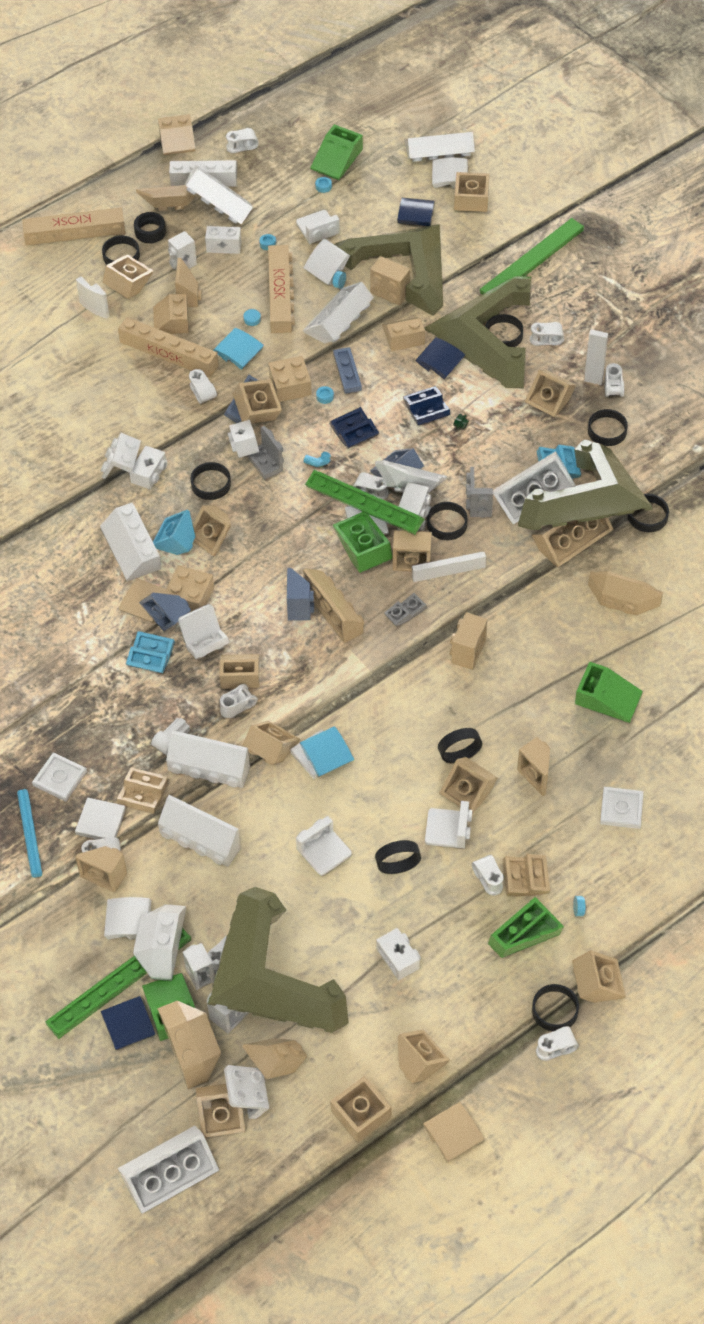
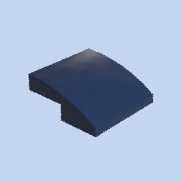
[397,197,435,226]
[415,337,466,380]
[403,386,450,425]
[329,407,379,449]
[100,996,155,1050]

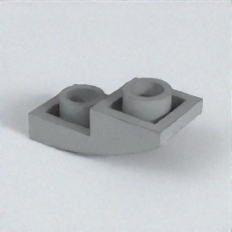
[384,593,427,627]

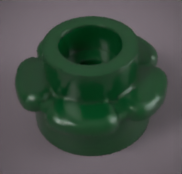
[453,413,469,430]

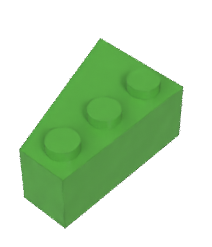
[488,897,564,958]

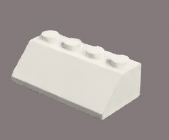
[405,132,475,162]
[169,160,237,187]
[185,165,253,224]
[303,282,374,343]
[493,451,576,524]
[100,502,161,582]
[166,730,250,788]
[158,795,241,867]
[118,1126,219,1214]

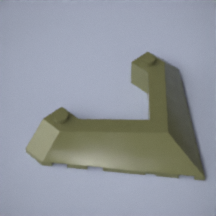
[334,224,443,316]
[424,276,532,389]
[518,440,653,530]
[207,887,349,1033]

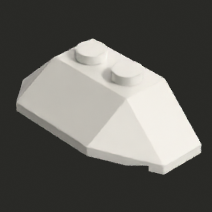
[375,460,447,493]
[133,904,186,981]

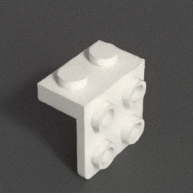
[296,210,340,244]
[101,433,141,479]
[178,604,230,659]
[425,801,472,849]
[296,816,352,876]
[224,1065,269,1119]

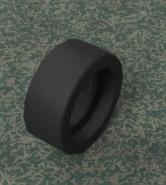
[134,212,166,243]

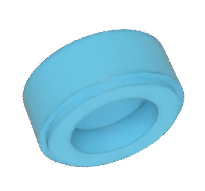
[315,177,332,193]
[259,234,276,250]
[333,271,346,289]
[243,309,261,326]
[316,386,334,404]
[573,896,586,917]

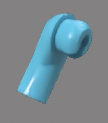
[303,452,331,467]

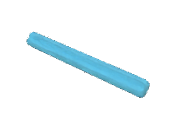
[17,789,42,878]

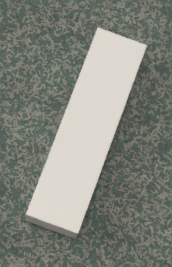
[584,329,608,385]
[412,552,486,582]

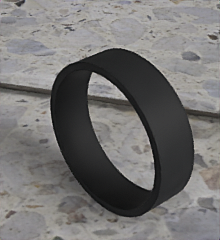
[102,235,140,265]
[485,314,523,347]
[588,409,628,446]
[190,462,231,500]
[628,494,669,532]
[427,502,468,541]
[438,728,483,763]
[375,840,421,874]
[532,984,579,1032]

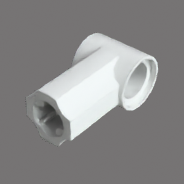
[151,718,190,756]

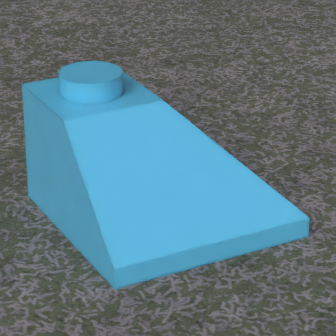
[153,510,195,555]

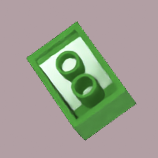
[333,512,393,573]

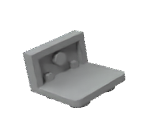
[247,426,284,480]
[466,467,493,518]

